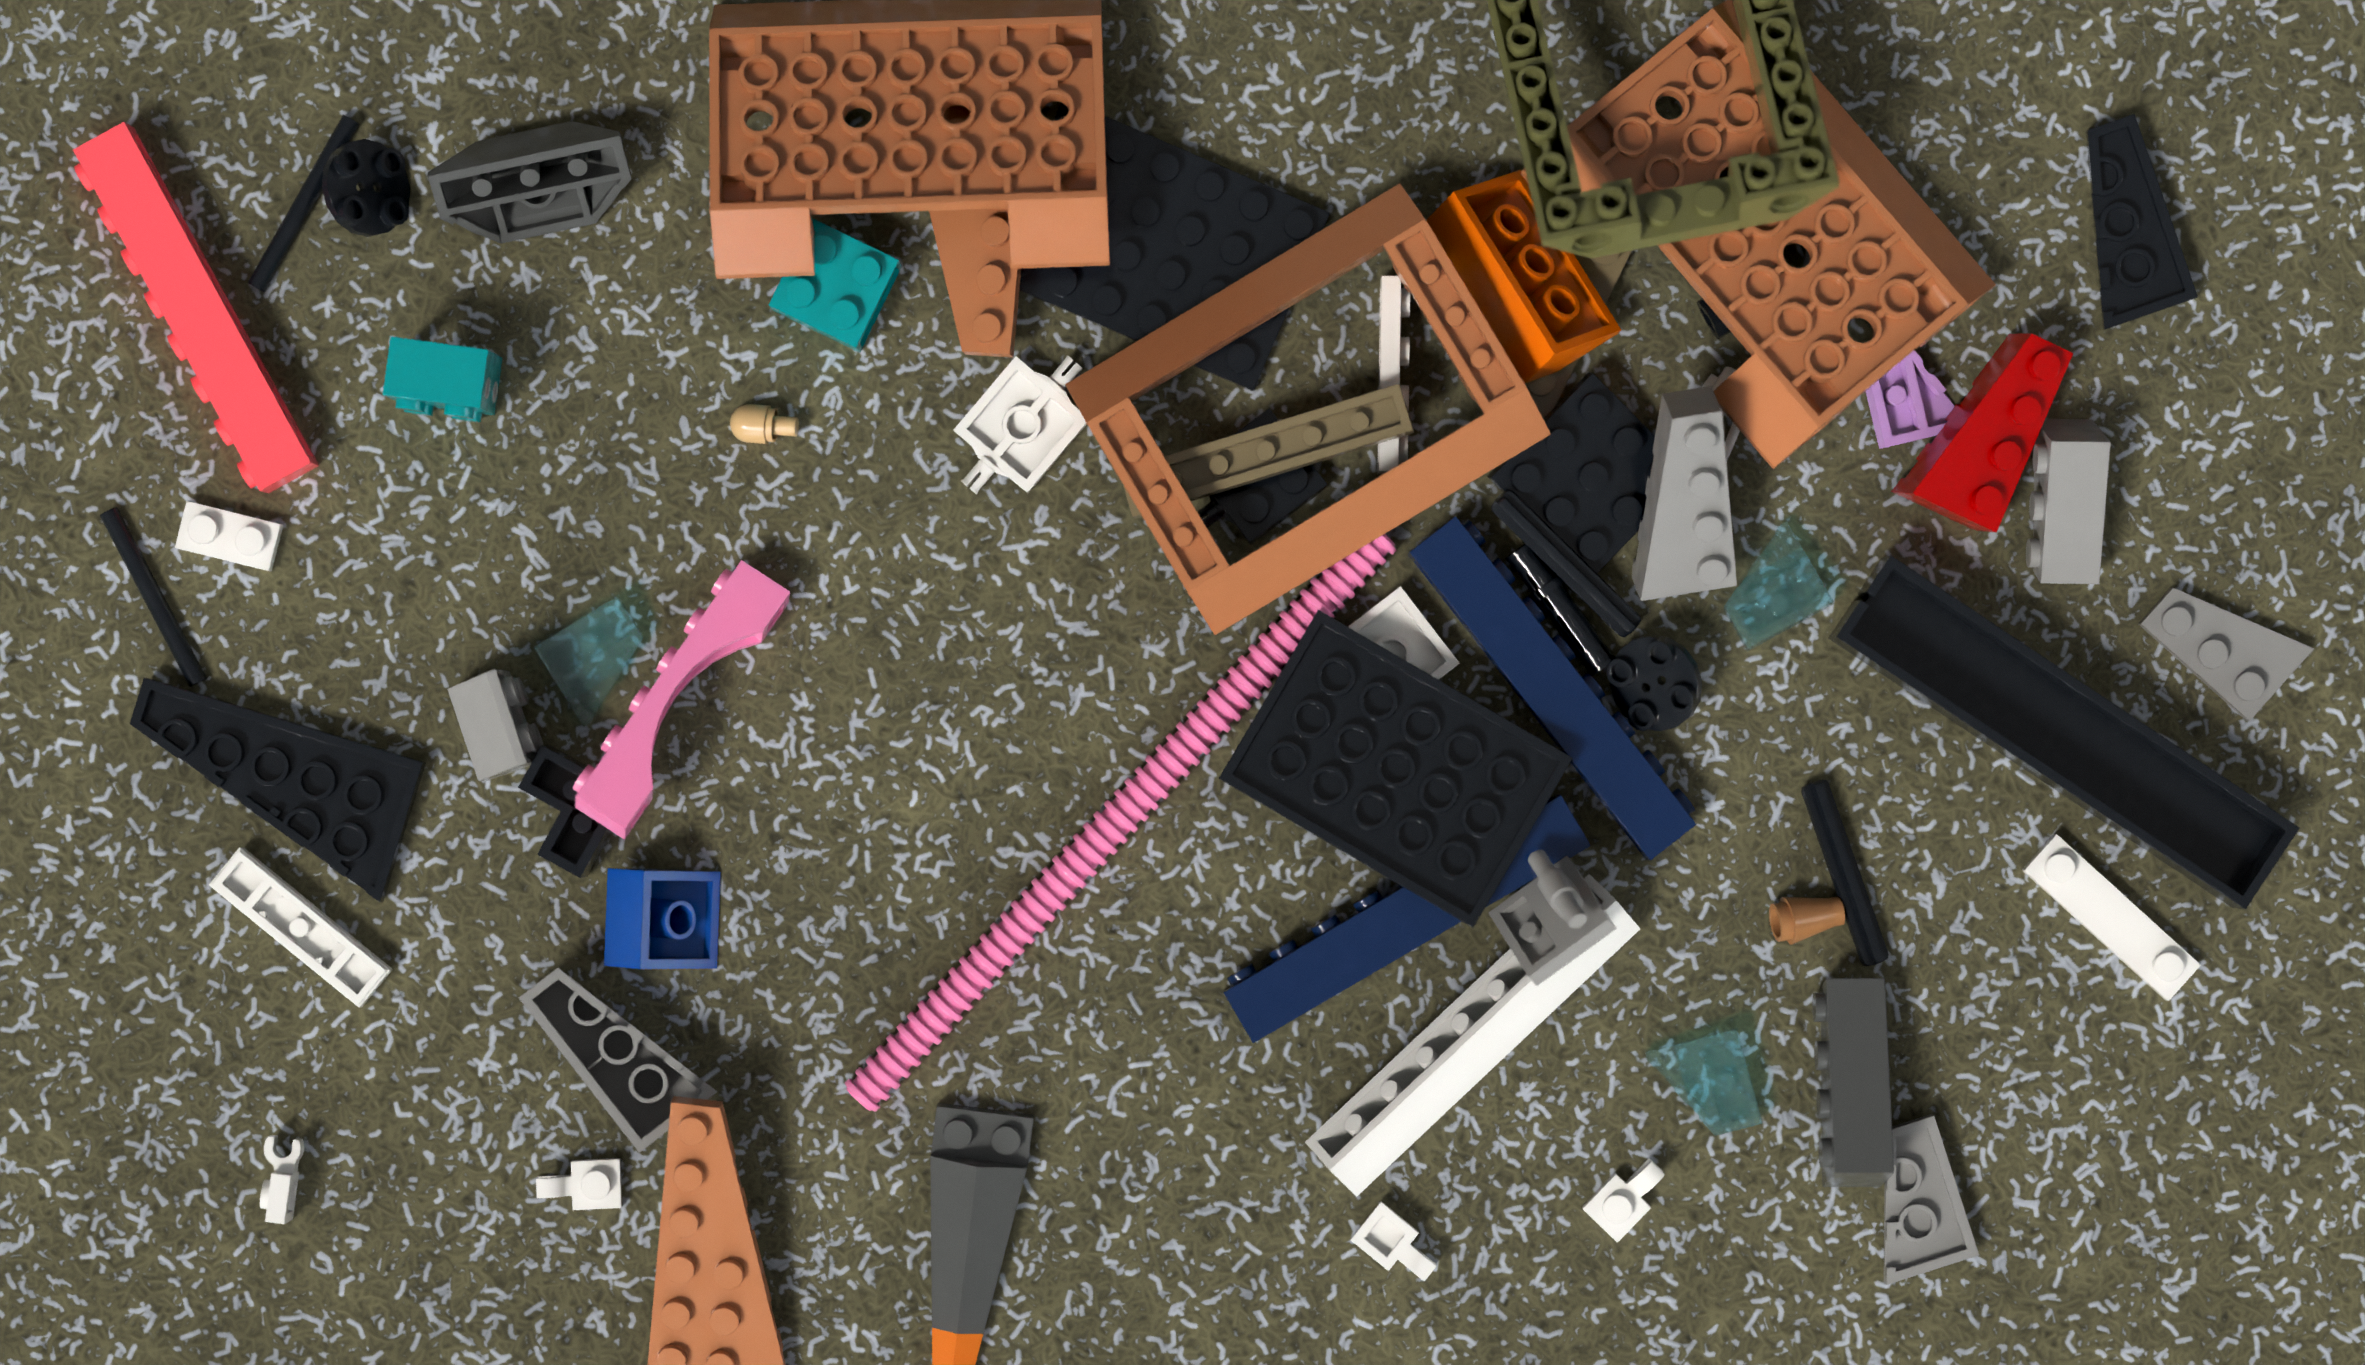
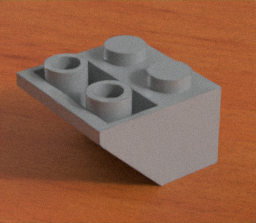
[447,669,543,782]

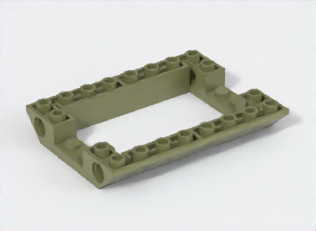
[1486,0,1839,258]

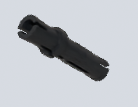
[1505,544,1615,676]

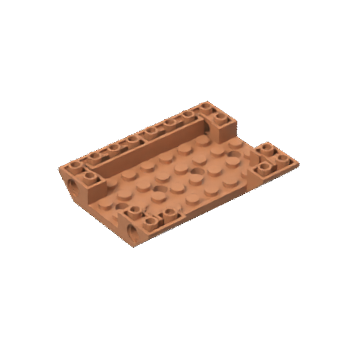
[709,0,1110,279]
[1521,0,1996,469]

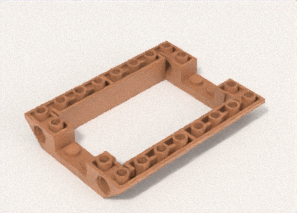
[1065,183,1551,635]

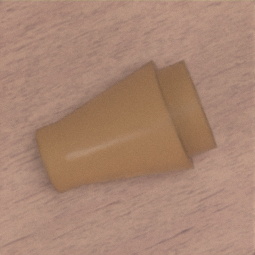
[1769,897,1845,945]

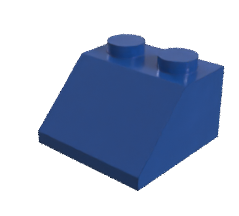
[604,868,721,969]

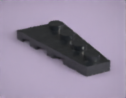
[2086,114,2198,330]

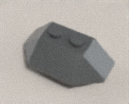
[428,121,632,243]

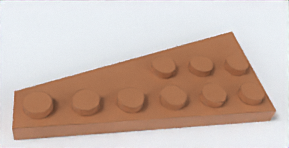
[929,105,1021,358]
[647,1096,786,1365]

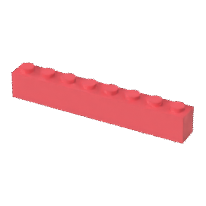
[73,122,319,494]

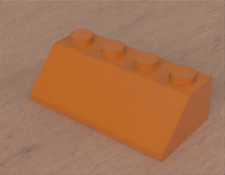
[1426,170,1621,384]

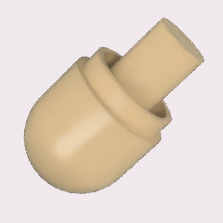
[730,404,799,444]

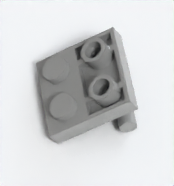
[1488,850,1617,986]

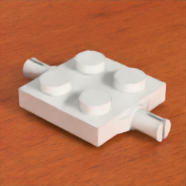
[953,355,1087,495]

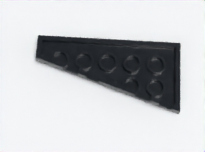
[130,678,426,902]

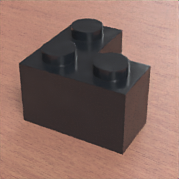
[518,745,612,878]

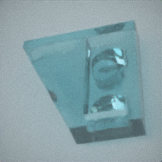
[1724,521,1834,651]
[534,595,643,726]
[1645,1028,1763,1136]

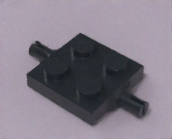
[1198,408,1328,545]

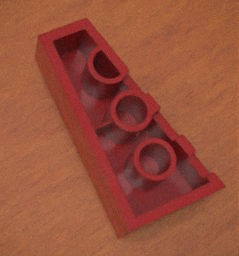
[1891,333,2074,533]

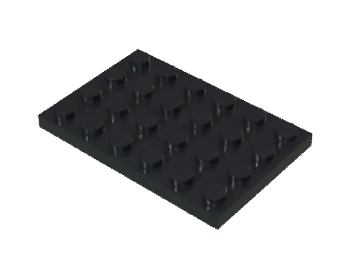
[1019,103,1330,392]
[1219,610,1573,928]

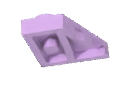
[1866,350,1955,449]

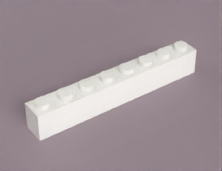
[1305,874,1640,1197]

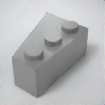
[2026,419,2111,584]

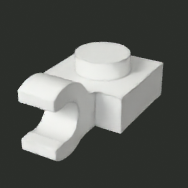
[260,1135,304,1224]
[536,1158,623,1210]
[1582,1158,1665,1243]
[1351,1201,1436,1281]

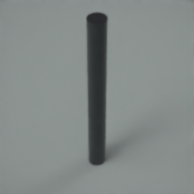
[248,115,360,292]
[100,507,207,687]

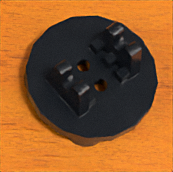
[322,139,410,237]
[1607,634,1702,731]

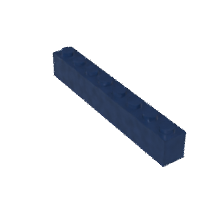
[1408,516,1697,860]
[1223,795,1591,1043]

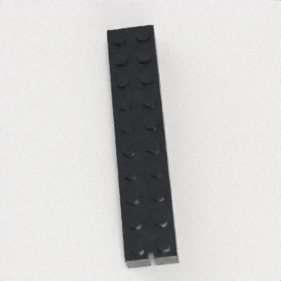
[1828,555,2300,910]

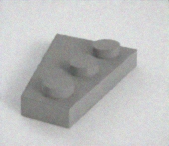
[2138,588,2314,721]
[1884,1114,1979,1285]

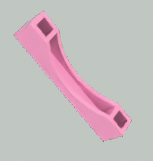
[573,560,790,840]

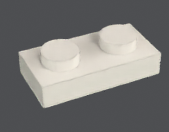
[175,501,283,572]

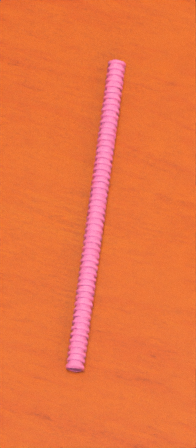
[845,534,1397,1112]

